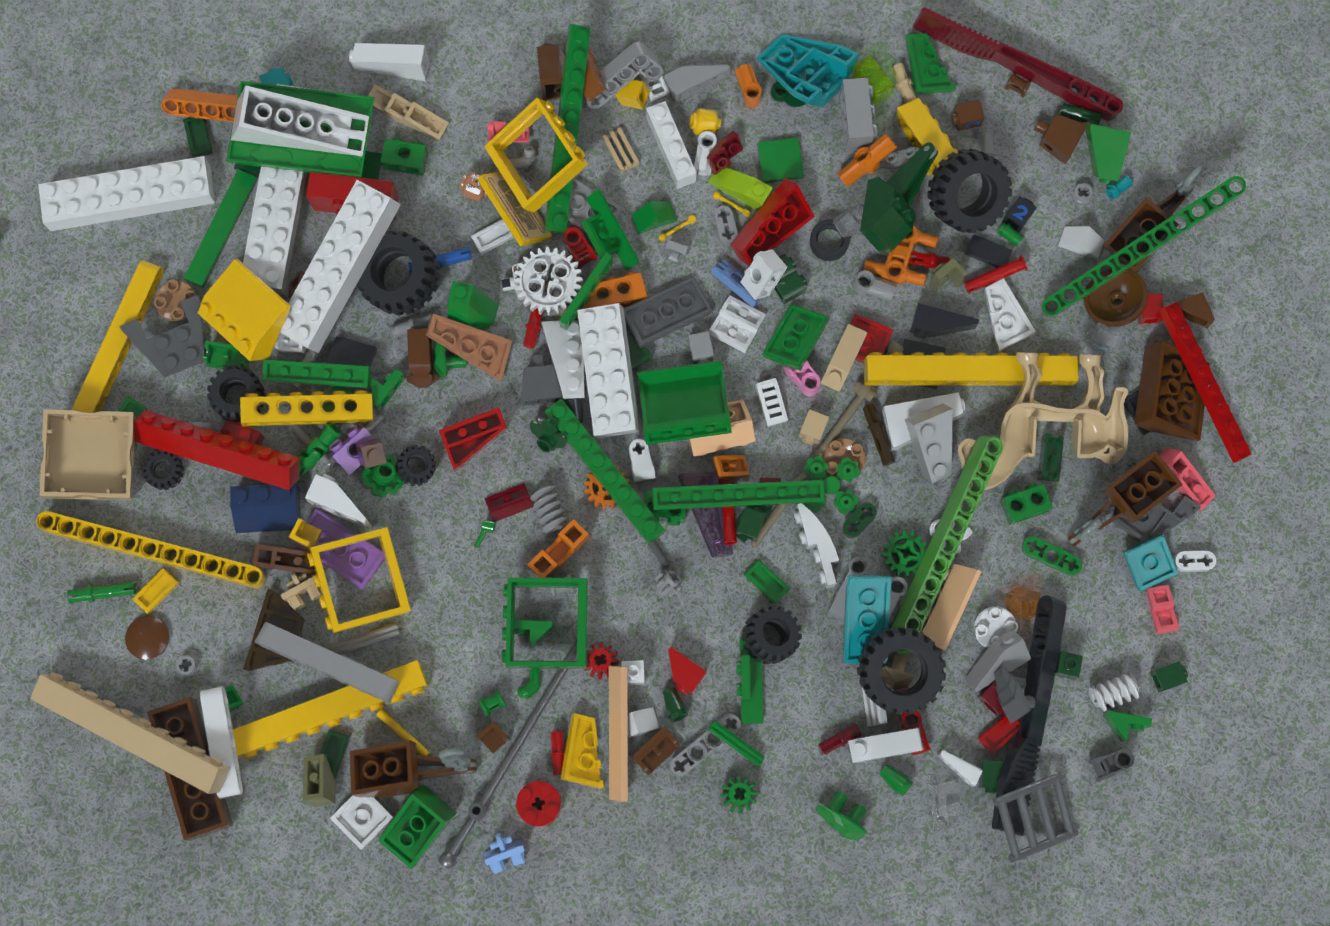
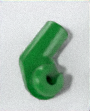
[517,669,540,699]

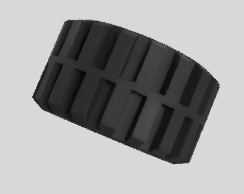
[207,365,266,422]
[742,605,802,665]

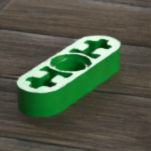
[1022,536,1082,576]

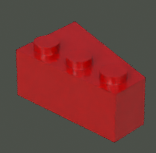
[439,407,507,472]

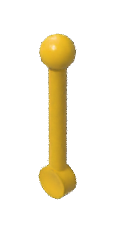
[713,191,751,217]
[659,215,696,241]

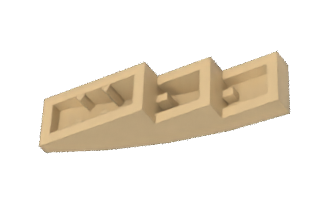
[368,84,449,141]

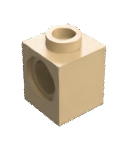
[799,409,829,445]

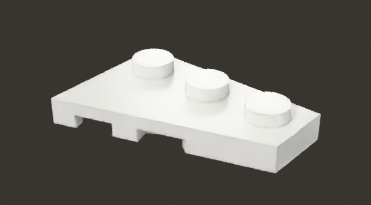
[984,278,1036,353]

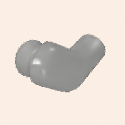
[509,146,536,169]

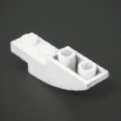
[793,503,839,588]

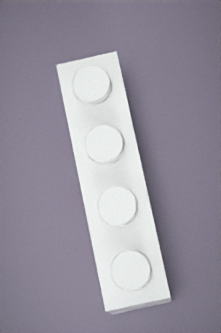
[646,101,697,189]

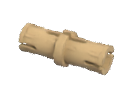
[891,63,917,104]

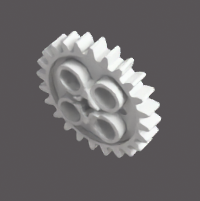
[514,247,583,315]

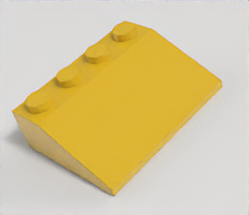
[197,259,291,361]

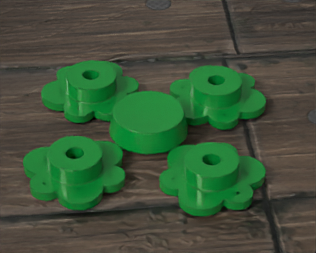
[803,456,860,514]

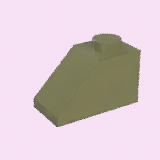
[303,754,336,807]

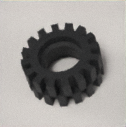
[395,445,437,486]
[142,450,184,490]

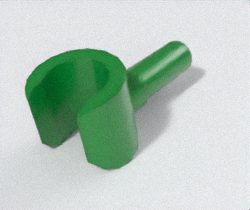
[474,520,496,548]

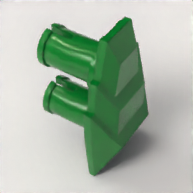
[433,341,466,380]
[815,791,867,841]

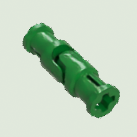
[297,422,342,482]

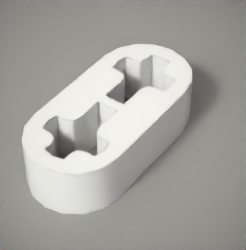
[1173,551,1216,572]

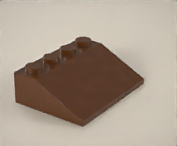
[1134,341,1210,441]

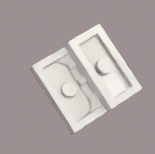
[709,295,766,353]

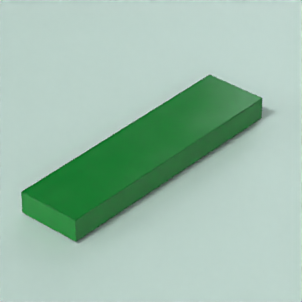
[559,253,613,330]

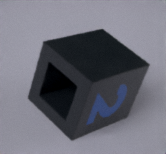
[1002,196,1037,233]

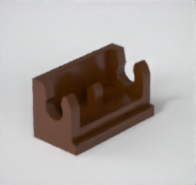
[632,727,681,776]

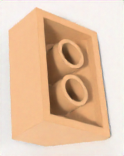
[688,399,756,457]

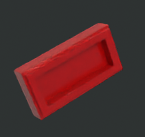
[977,716,1020,755]

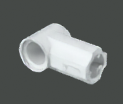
[694,131,717,176]

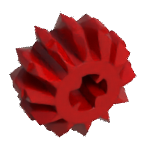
[584,642,620,680]

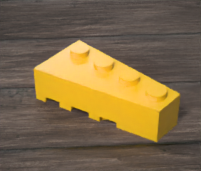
[897,98,958,176]

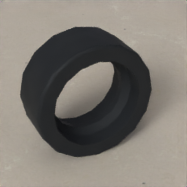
[810,219,850,261]

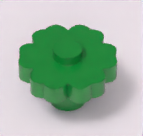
[361,454,403,498]

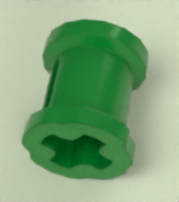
[478,689,506,717]

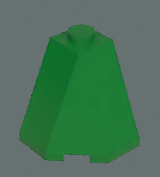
[1085,123,1131,184]
[448,281,499,330]

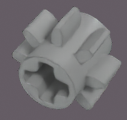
[654,569,681,597]

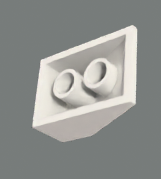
[305,474,373,530]

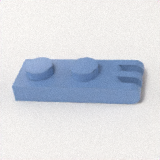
[711,260,763,307]

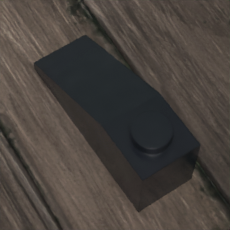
[910,303,980,339]

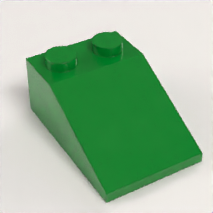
[378,784,457,869]

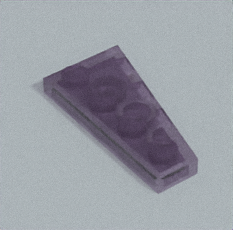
[677,472,733,558]

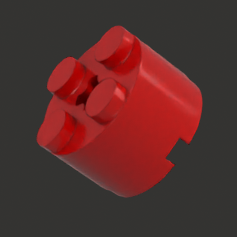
[516,781,562,827]

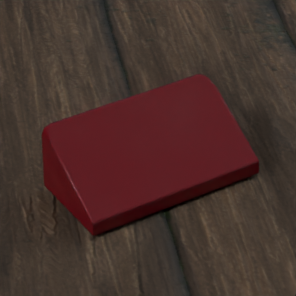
[484,483,533,522]

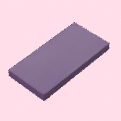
[292,508,385,590]

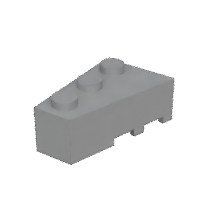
[905,403,953,483]

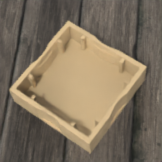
[39,409,136,501]

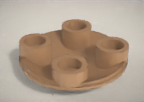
[154,280,196,321]
[823,438,866,480]

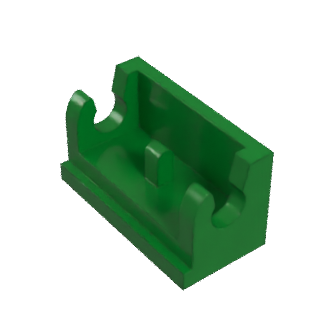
[203,341,250,370]

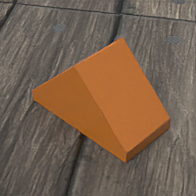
[713,455,750,482]

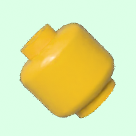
[689,108,721,135]

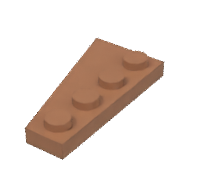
[426,314,512,381]

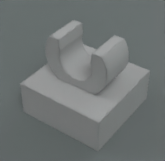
[666,240,690,262]

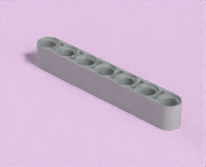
[255,622,399,703]

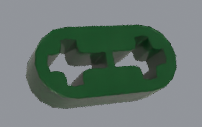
[842,503,877,539]

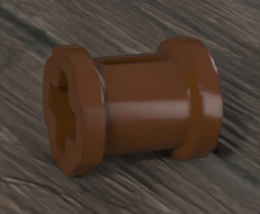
[1005,72,1032,98]

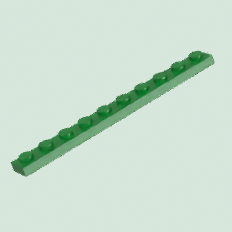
[544,24,591,234]

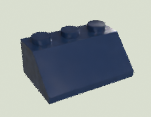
[230,483,301,534]

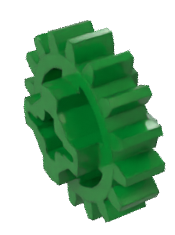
[881,530,927,578]

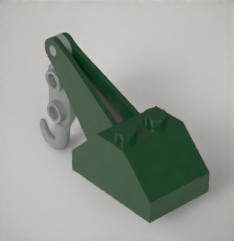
[860,142,938,254]

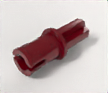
[818,723,862,754]

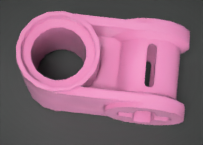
[783,361,821,397]

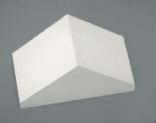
[1058,226,1104,260]
[628,707,659,739]

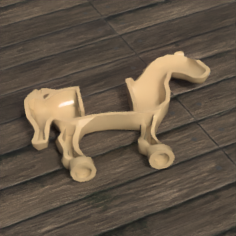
[957,352,1128,490]

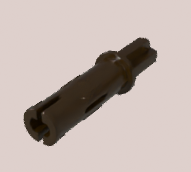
[863,404,896,466]

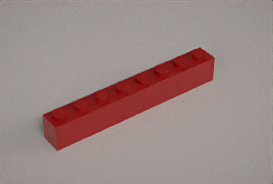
[134,410,300,490]

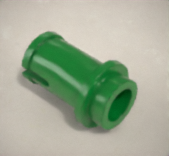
[997,222,1025,247]

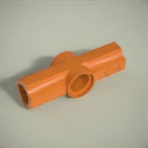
[837,133,897,187]

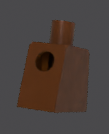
[1034,115,1085,165]

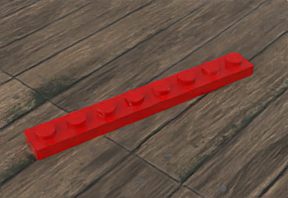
[1158,302,1252,463]

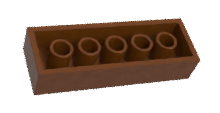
[147,697,233,841]

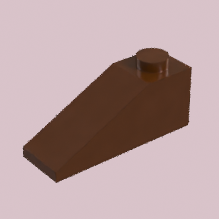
[250,541,321,574]

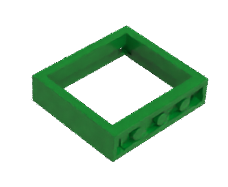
[502,578,588,669]

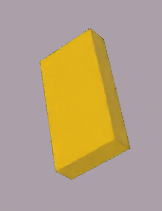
[132,568,180,614]

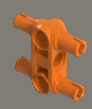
[863,225,939,287]

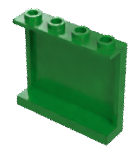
[637,361,732,445]

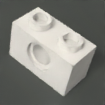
[741,249,787,300]

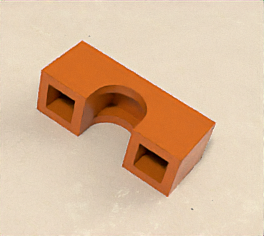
[527,519,590,578]

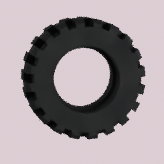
[927,149,1012,233]
[357,231,440,315]
[857,627,946,715]

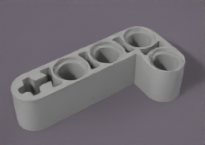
[584,42,663,109]

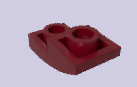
[707,131,744,175]

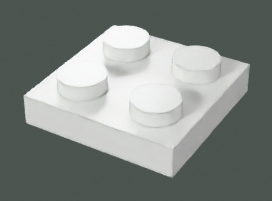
[330,796,394,850]

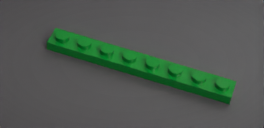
[544,399,666,545]
[652,480,825,511]

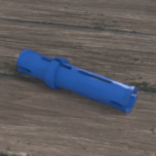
[408,247,472,273]

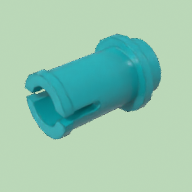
[1105,175,1133,200]

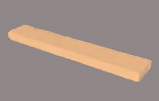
[609,666,628,802]

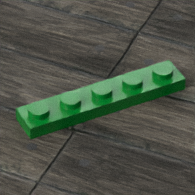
[262,360,371,388]

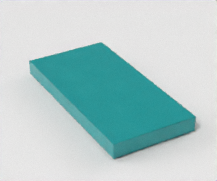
[842,575,892,663]

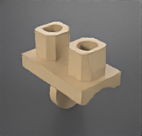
[281,572,322,611]

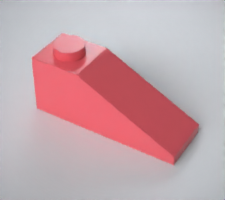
[1159,447,1216,511]

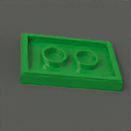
[762,304,829,371]

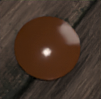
[125,616,169,659]

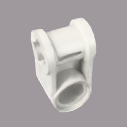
[629,439,656,482]

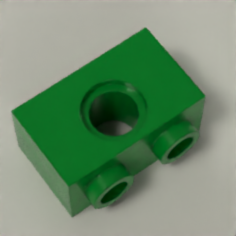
[380,138,428,176]

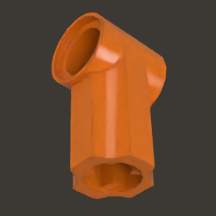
[735,64,762,108]

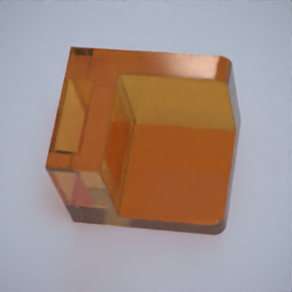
[1006,587,1040,620]

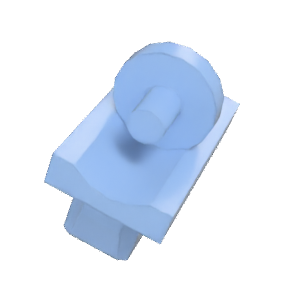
[484,833,525,874]

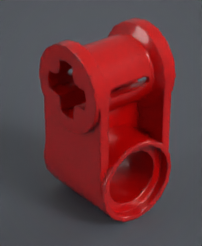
[564,227,597,269]

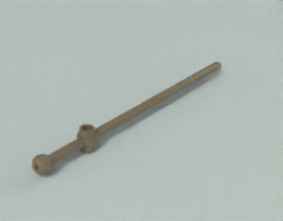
[750,342,904,548]

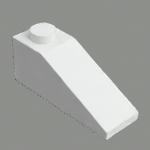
[848,728,923,763]

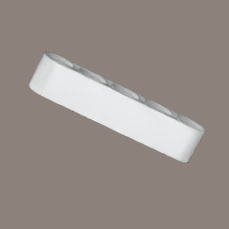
[200,686,243,799]

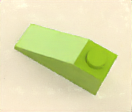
[708,168,773,211]

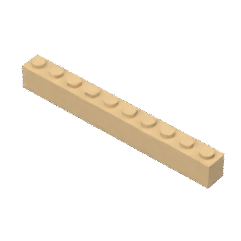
[30,672,230,794]

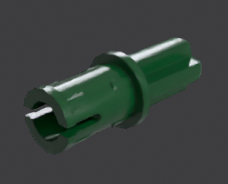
[1060,103,1102,125]

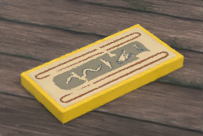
[477,172,552,247]

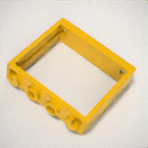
[484,97,588,213]
[307,527,411,634]

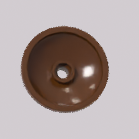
[1084,268,1148,327]

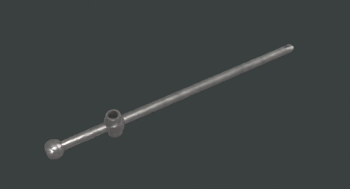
[439,639,577,869]

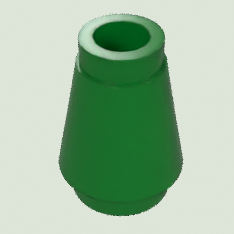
[879,765,913,796]

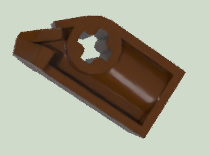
[406,328,439,388]

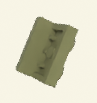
[929,258,967,292]

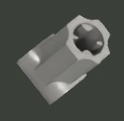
[853,270,896,302]

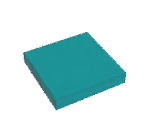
[1122,534,1179,591]

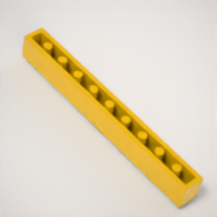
[863,352,1079,386]
[233,660,429,760]

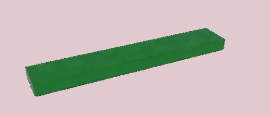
[184,169,258,288]

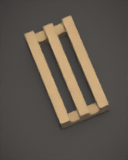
[602,127,639,173]

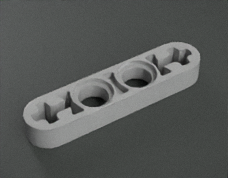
[670,714,741,777]

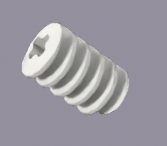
[1089,672,1139,712]

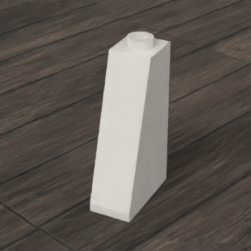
[349,43,430,81]
[881,392,965,451]

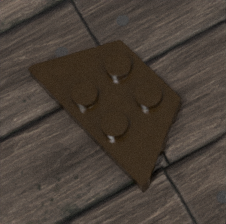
[243,589,305,671]

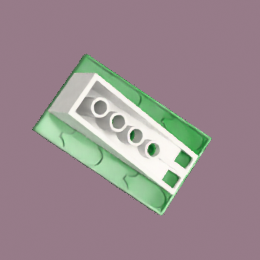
[226,81,374,178]

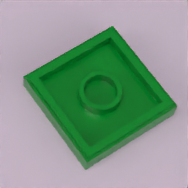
[757,138,804,183]

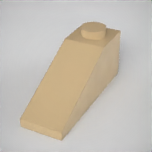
[821,324,868,392]

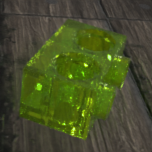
[852,55,895,106]

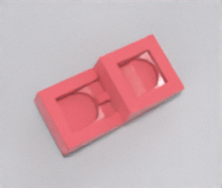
[1146,585,1179,634]

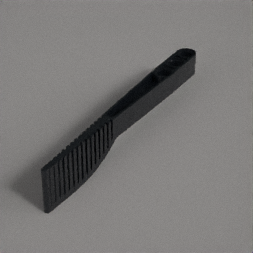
[991,595,1066,836]

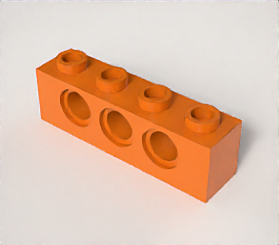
[559,272,647,320]

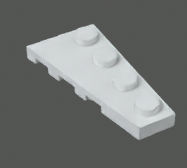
[541,320,585,399]

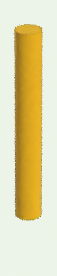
[376,709,430,756]

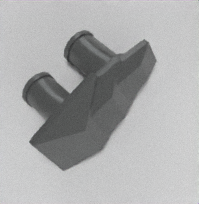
[994,667,1035,723]

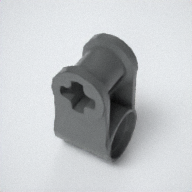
[1088,749,1135,782]

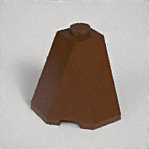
[537,44,565,100]

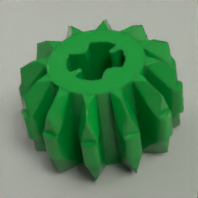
[721,775,759,814]

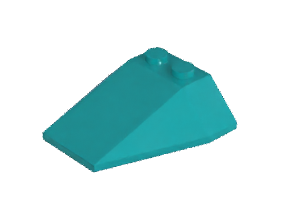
[757,34,859,108]

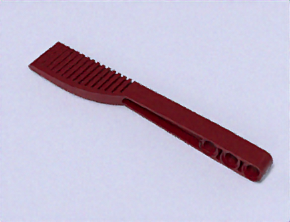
[912,7,1123,121]

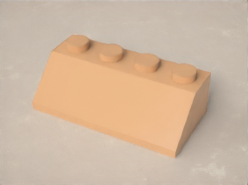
[920,564,981,653]

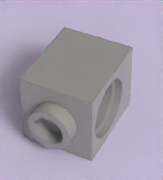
[688,331,714,364]

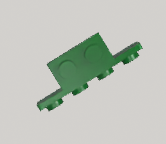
[581,189,639,270]
[736,636,763,724]

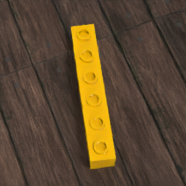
[240,390,373,426]

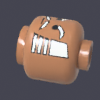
[459,172,488,202]

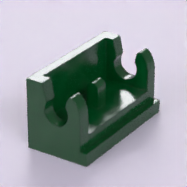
[1038,433,1064,482]

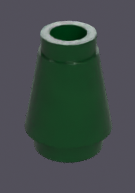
[662,687,688,722]

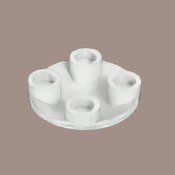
[974,606,1018,648]

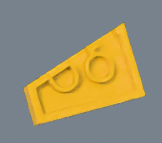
[561,713,604,789]

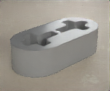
[714,206,737,246]

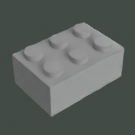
[839,78,877,153]

